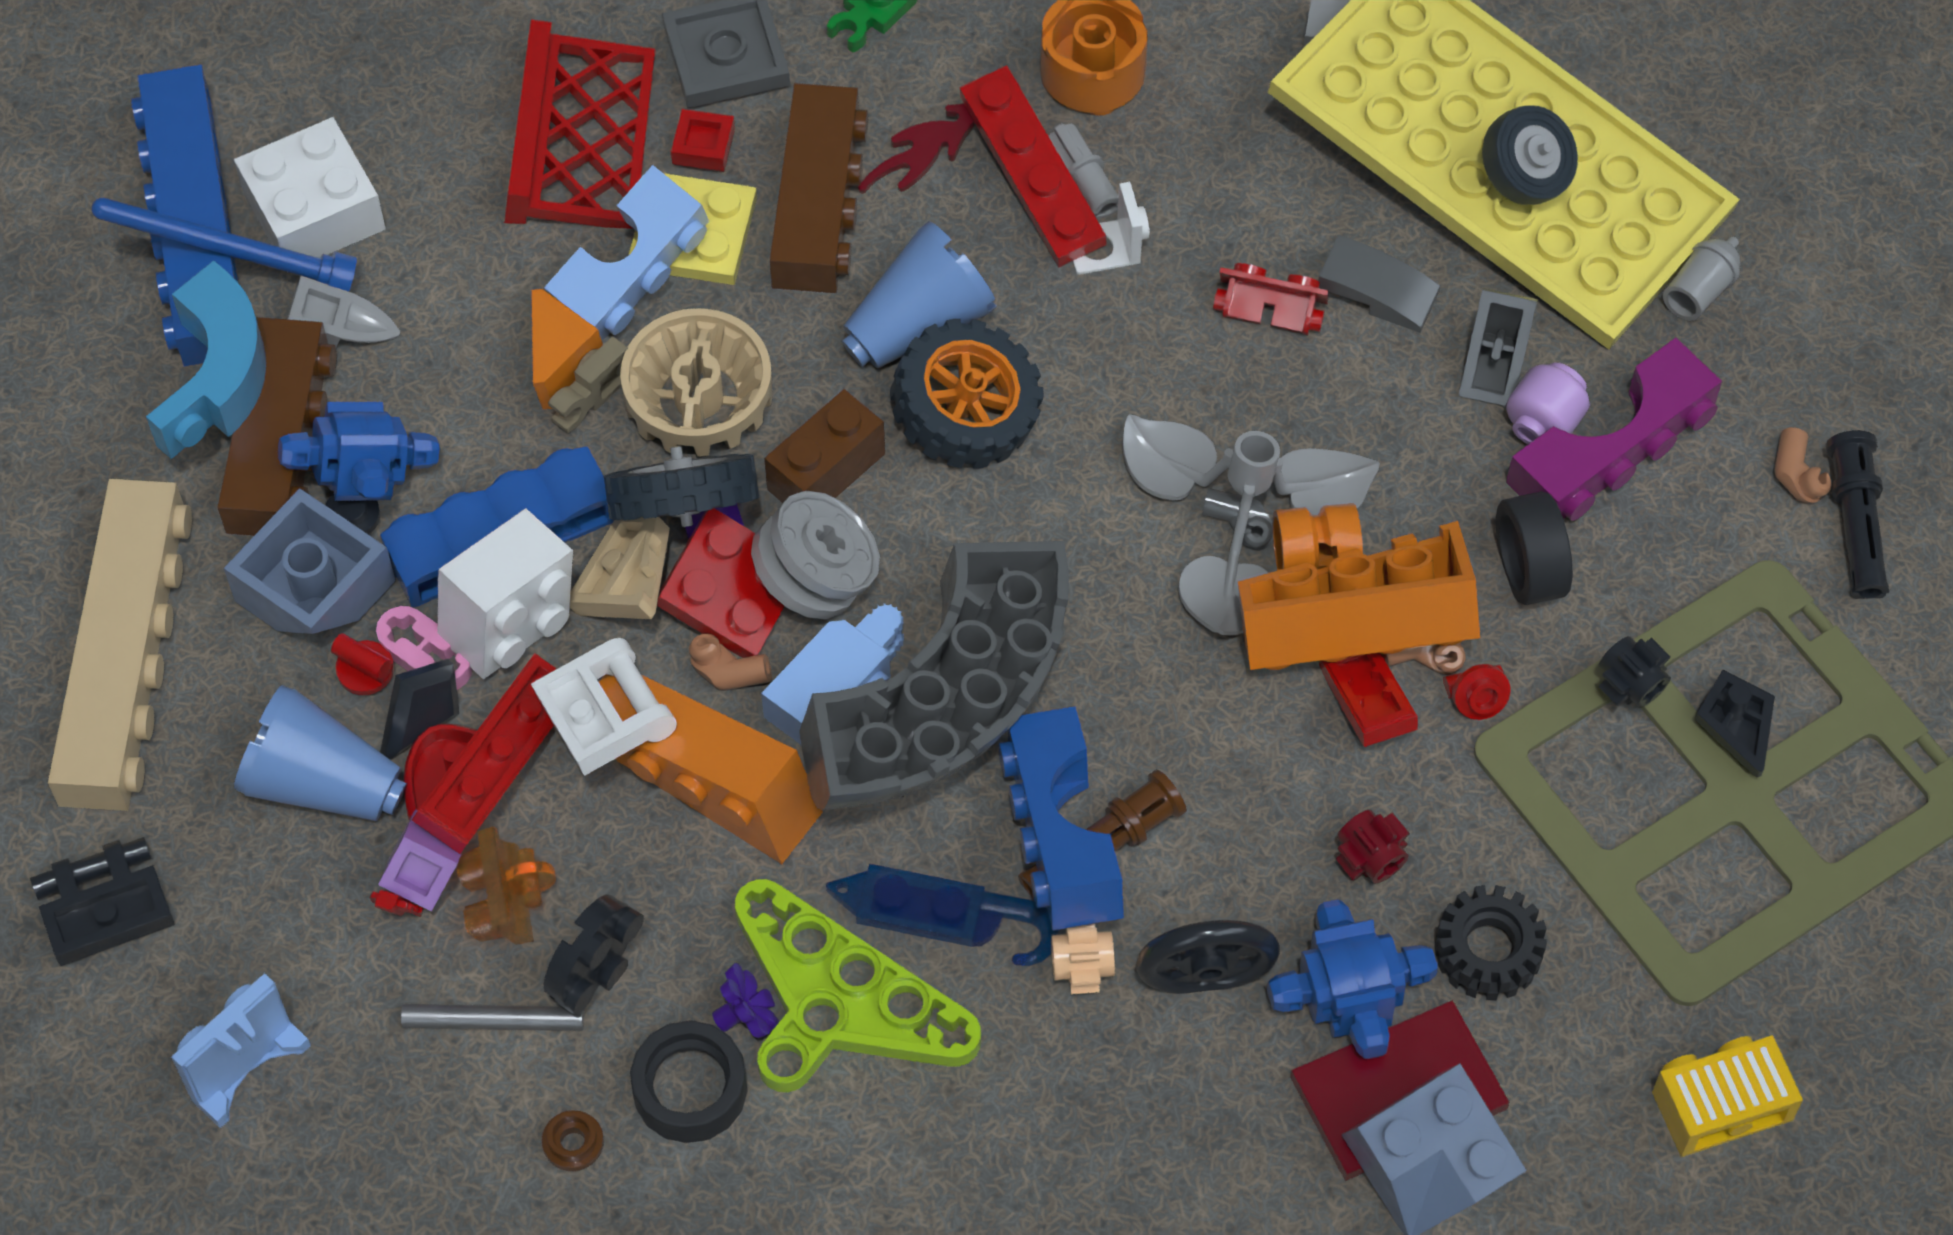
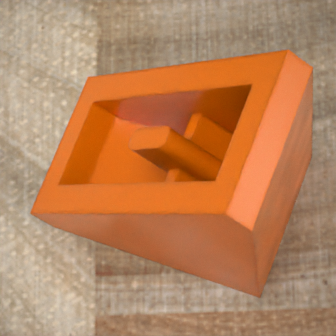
[532,289,603,409]

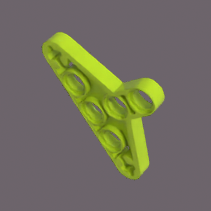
[735,879,981,1092]

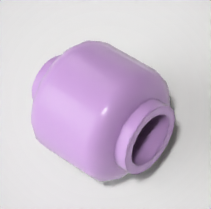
[1506,362,1590,444]

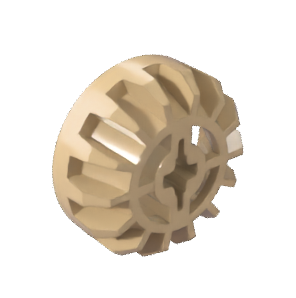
[621,308,773,456]

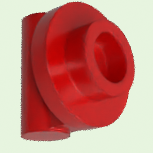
[331,633,394,695]
[1443,664,1511,720]

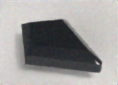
[380,659,459,760]
[1695,670,1775,777]

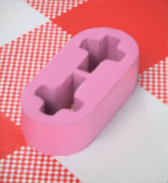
[376,606,472,690]

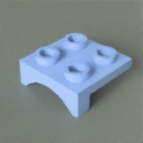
[171,973,311,1128]

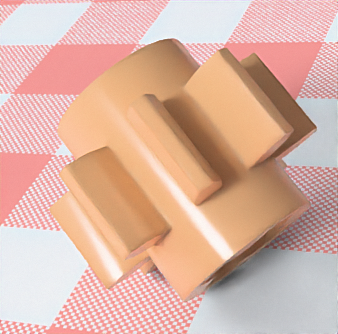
[1051,923,1115,994]

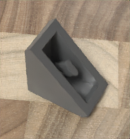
[1458,288,1537,406]

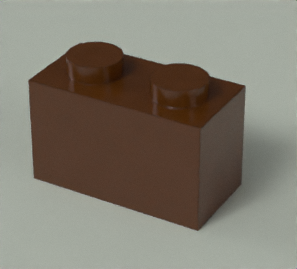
[764,389,885,503]

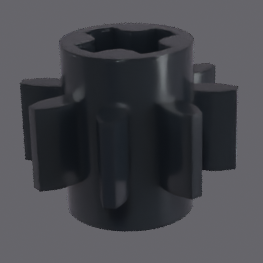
[1599,636,1671,708]

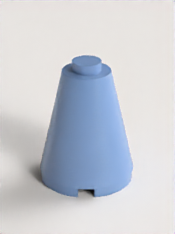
[842,221,997,369]
[234,685,407,821]

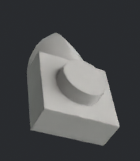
[287,276,400,347]

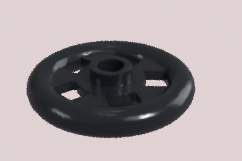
[1136,920,1280,994]

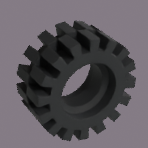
[1435,885,1547,1001]

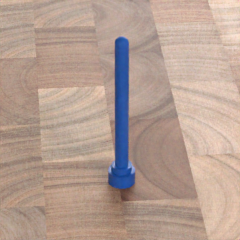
[91,198,357,292]

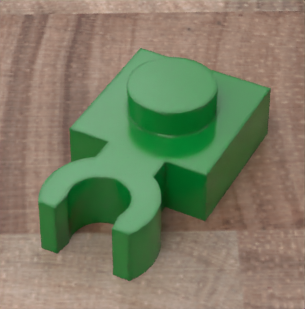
[827,0,917,53]

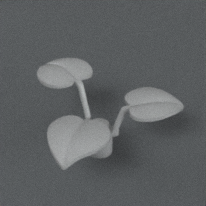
[1122,414,1379,635]

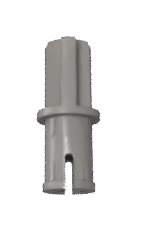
[1048,123,1119,220]

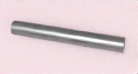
[401,1004,584,1031]

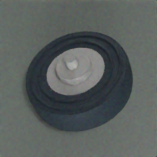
[1482,105,1578,205]

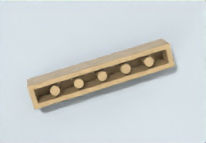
[48,479,192,811]

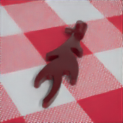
[858,79,1020,194]

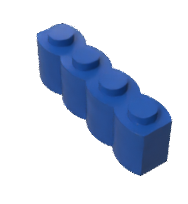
[380,447,614,607]

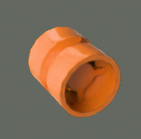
[1272,503,1363,571]

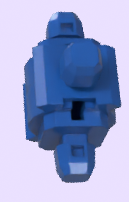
[278,402,440,501]
[1267,899,1438,1059]

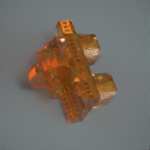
[456,826,556,945]

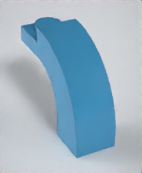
[146,260,266,459]

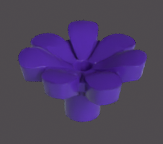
[712,963,779,1038]

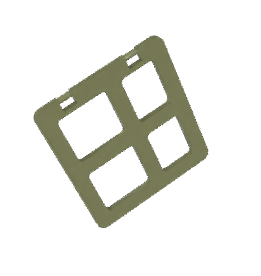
[1474,560,1953,1006]

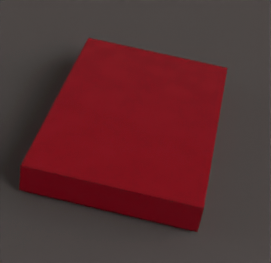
[1290,1000,1510,1181]

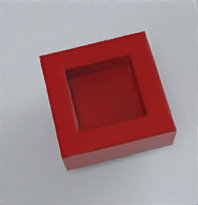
[671,109,735,172]

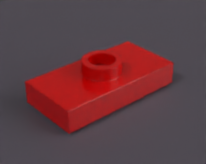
[1319,652,1418,747]

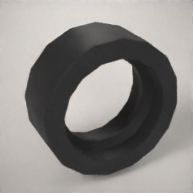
[1496,491,1573,605]
[630,1020,748,1143]

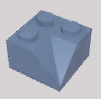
[224,488,396,634]
[1341,1064,1527,1235]

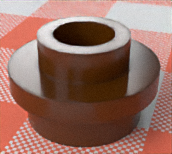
[542,1110,604,1171]

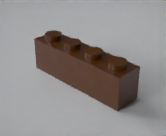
[770,83,868,293]
[217,317,336,536]

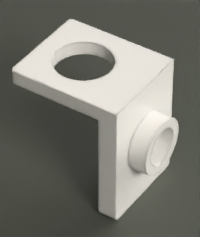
[1073,182,1149,275]

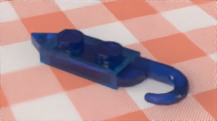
[826,863,1059,966]

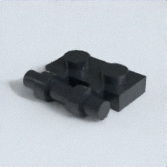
[30,837,175,966]

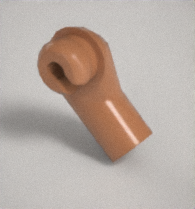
[689,634,772,690]
[1381,643,1466,674]

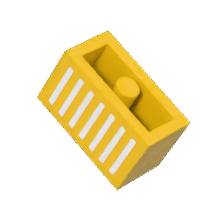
[1652,1035,1803,1157]

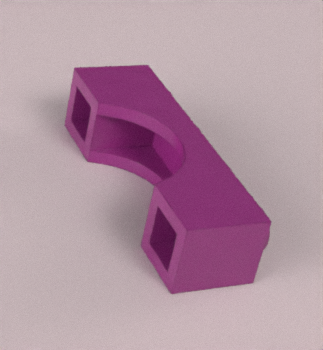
[1506,337,1722,521]

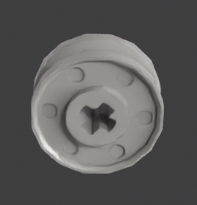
[751,491,880,619]

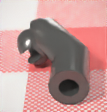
[1202,488,1274,550]

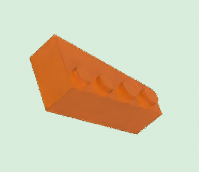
[1238,521,1480,670]
[599,674,823,864]

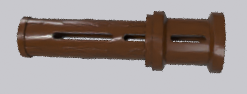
[1018,769,1187,900]

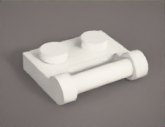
[531,638,677,776]

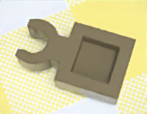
[548,336,628,433]

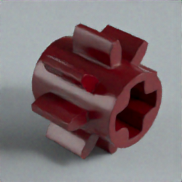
[1336,810,1410,883]

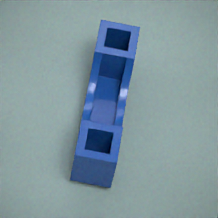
[998,706,1124,930]

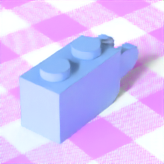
[761,603,904,745]

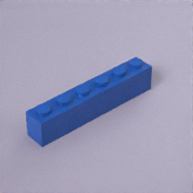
[131,64,239,367]

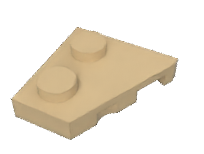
[569,517,670,619]

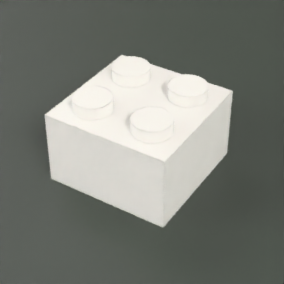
[234,117,386,258]
[437,508,573,679]

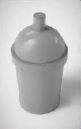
[1663,237,1740,321]

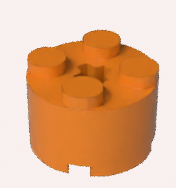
[1040,0,1148,116]

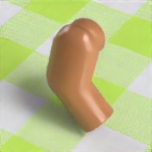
[1774,428,1831,503]

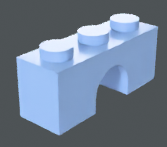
[544,165,709,340]

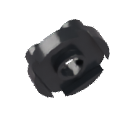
[543,894,644,1015]

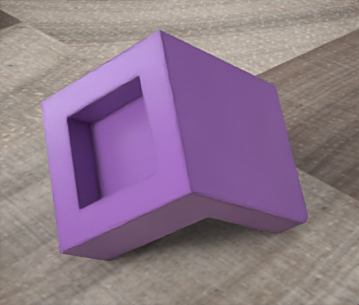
[378,809,461,911]

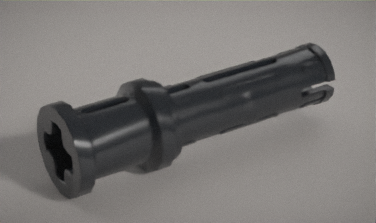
[1826,430,1889,599]

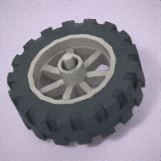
[604,446,759,527]

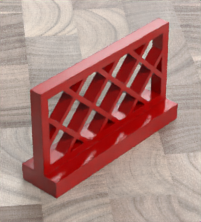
[504,19,655,229]

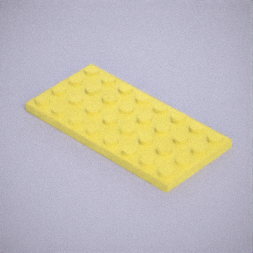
[1268,0,1740,349]

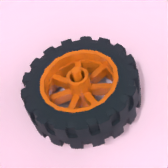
[890,319,1044,469]

